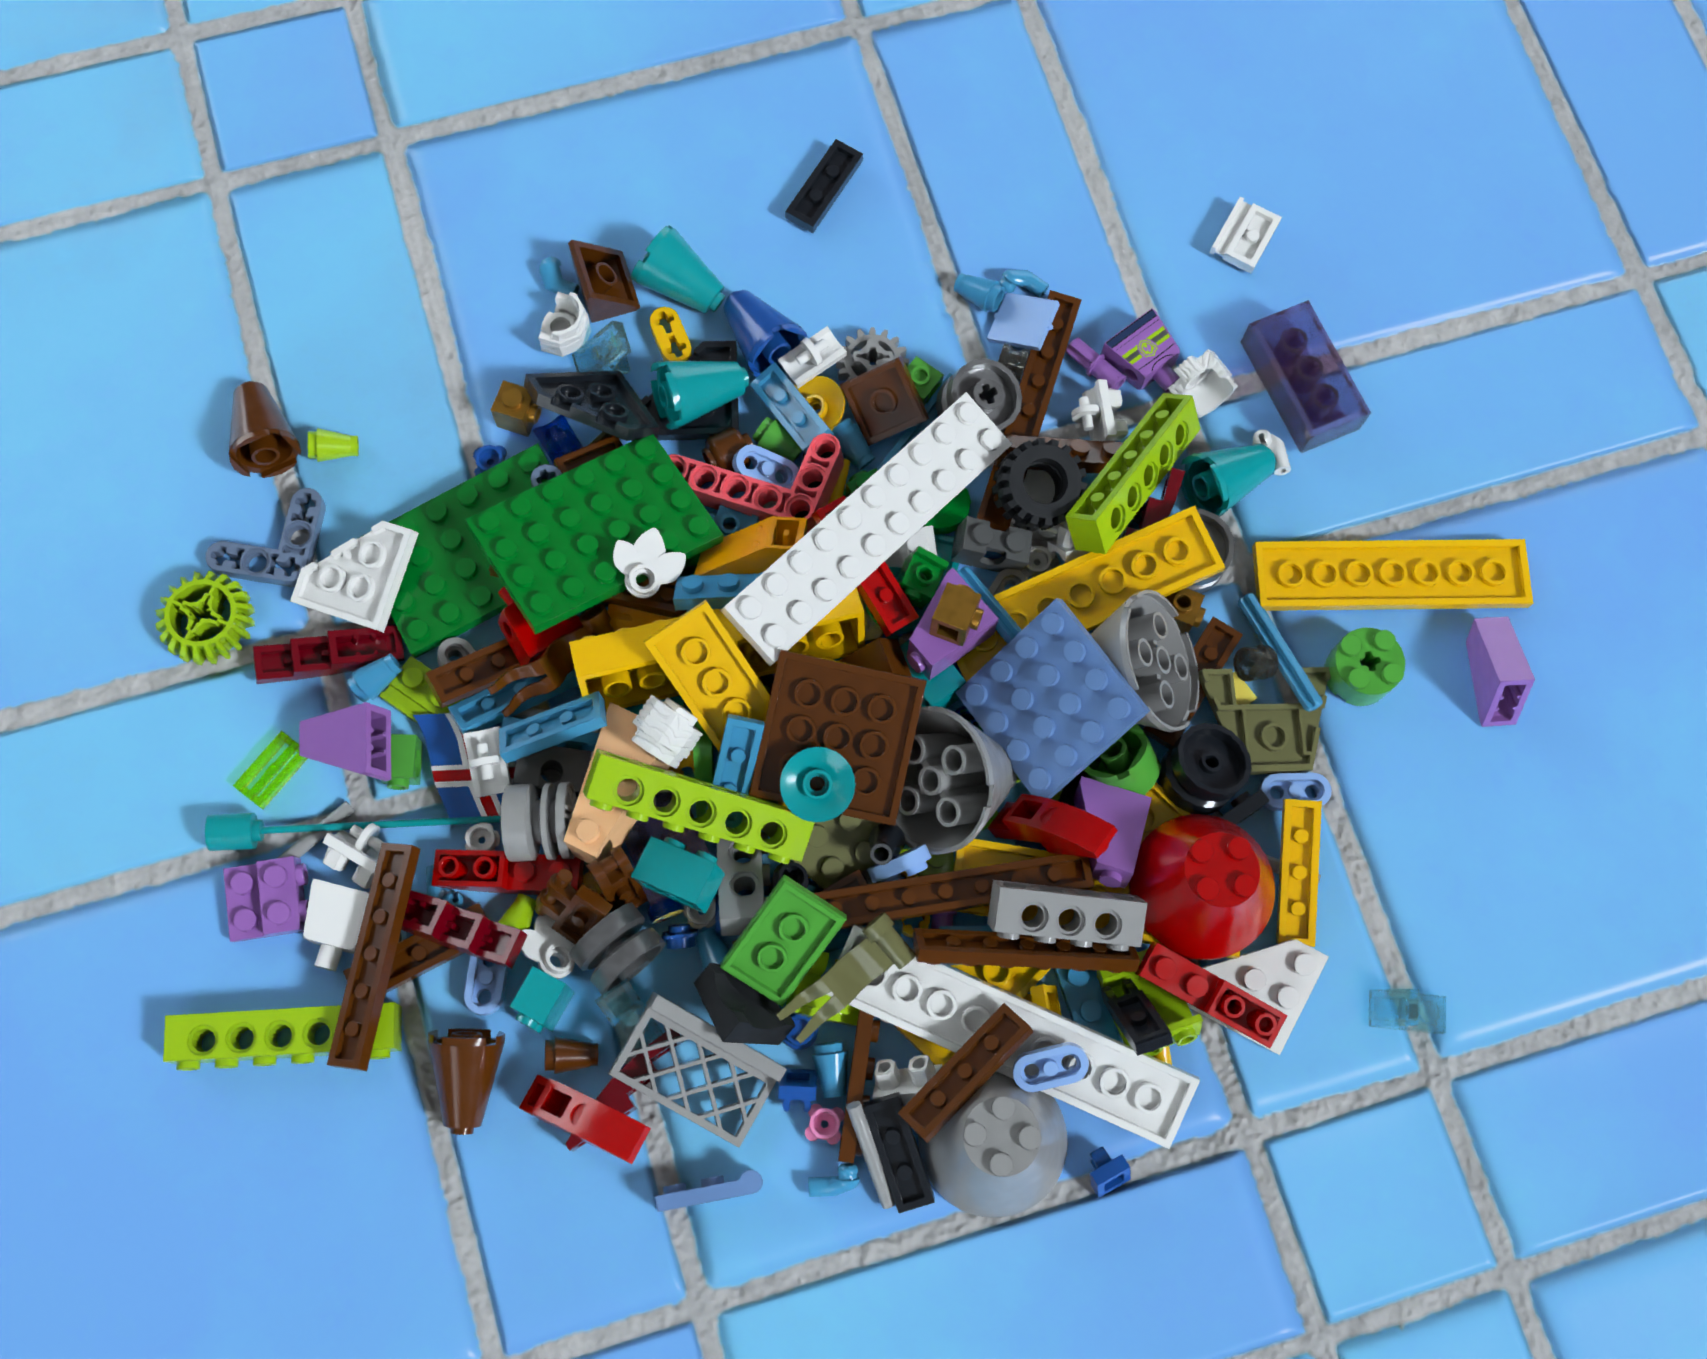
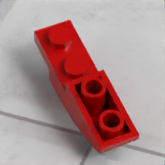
[988,794,1118,859]
[431,849,584,895]
[1135,941,1288,1048]
[519,1074,651,1164]

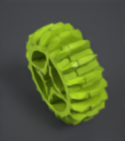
[155,571,255,665]

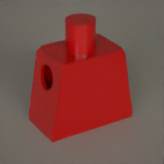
[498,587,582,666]

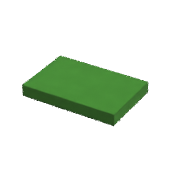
[720,874,847,1007]

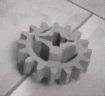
[836,327,909,381]

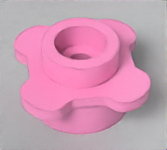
[805,1104,845,1145]

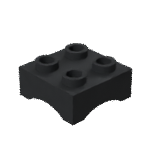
[694,963,796,1045]

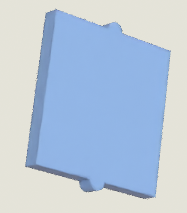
[987,293,1060,351]

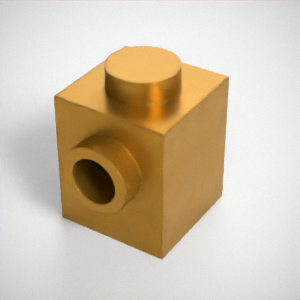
[491,380,542,437]
[929,582,984,647]
[1165,588,1206,633]

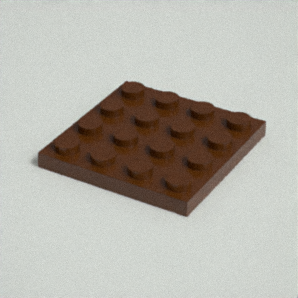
[750,649,927,826]

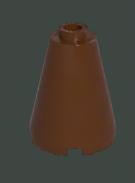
[229,381,301,478]
[428,1028,505,1135]

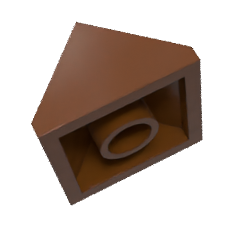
[568,240,640,323]

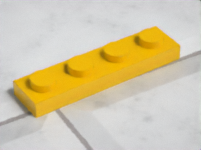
[1276,799,1322,947]

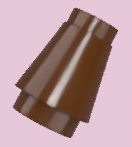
[544,1036,598,1074]

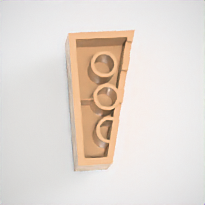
[563,702,670,863]

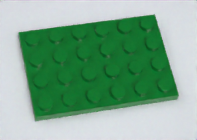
[465,434,723,635]
[357,443,550,658]

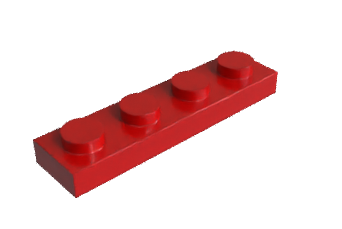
[811,495,919,637]

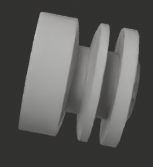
[501,782,577,862]

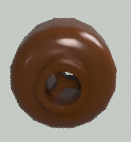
[701,427,753,472]

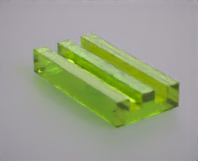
[233,730,308,809]

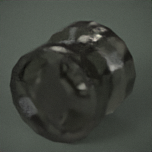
[998,343,1030,382]
[1233,644,1279,682]

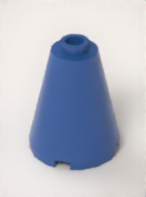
[723,290,807,377]

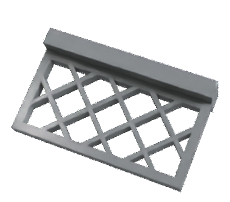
[608,991,787,1148]

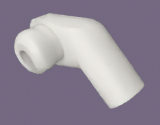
[1253,429,1291,476]

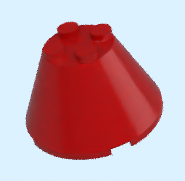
[1129,814,1275,960]

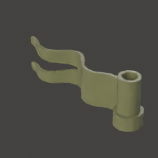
[776,912,916,1044]

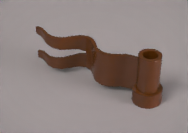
[487,604,615,718]

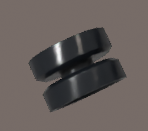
[1159,723,1252,815]

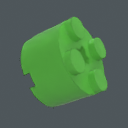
[1324,628,1405,706]
[1083,724,1161,795]

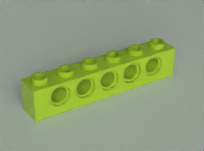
[1065,393,1201,554]
[583,749,815,864]
[163,1002,402,1071]

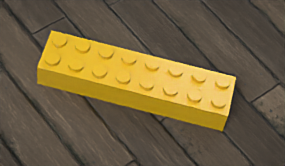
[569,588,865,712]

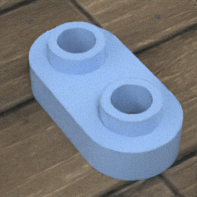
[732,445,799,489]
[1258,772,1332,811]
[867,844,932,883]
[464,956,508,1016]
[1013,1042,1089,1092]

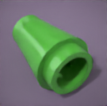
[752,416,802,463]

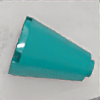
[631,225,726,313]
[651,361,749,430]
[1181,444,1276,517]

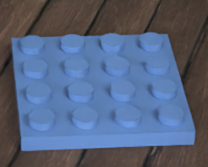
[955,598,1150,799]

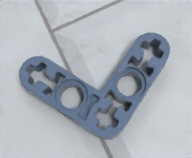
[205,488,326,587]

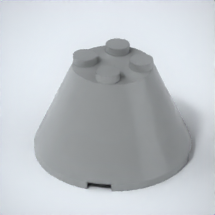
[1090,590,1199,732]
[895,706,1017,855]
[918,1071,1068,1218]

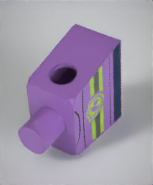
[1100,308,1180,393]

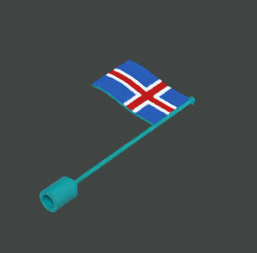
[205,713,516,851]

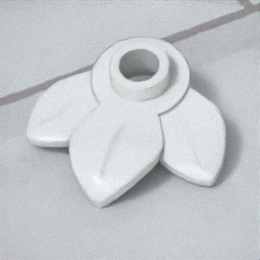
[613,528,686,598]
[521,915,575,979]

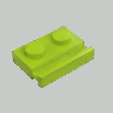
[379,656,466,725]

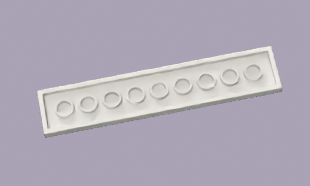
[720,392,1012,666]
[826,925,1200,1149]

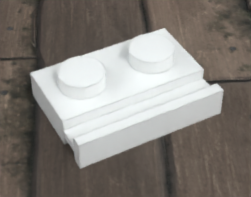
[1209,197,1282,274]

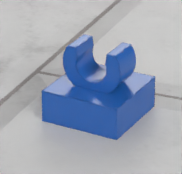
[778,1068,817,1112]
[1090,1146,1131,1198]

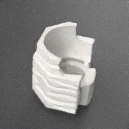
[538,292,591,357]
[1168,349,1238,418]
[631,694,703,769]

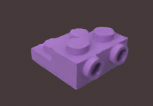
[223,856,309,942]

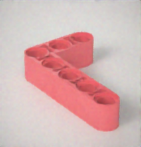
[668,433,844,533]

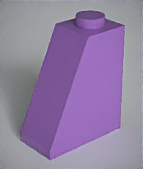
[907,568,999,681]
[1466,617,1535,727]
[299,702,391,781]
[1073,776,1152,888]

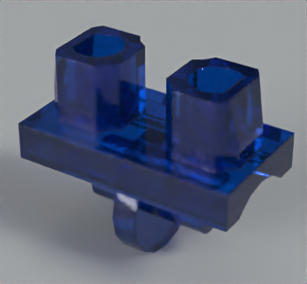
[533,415,583,466]

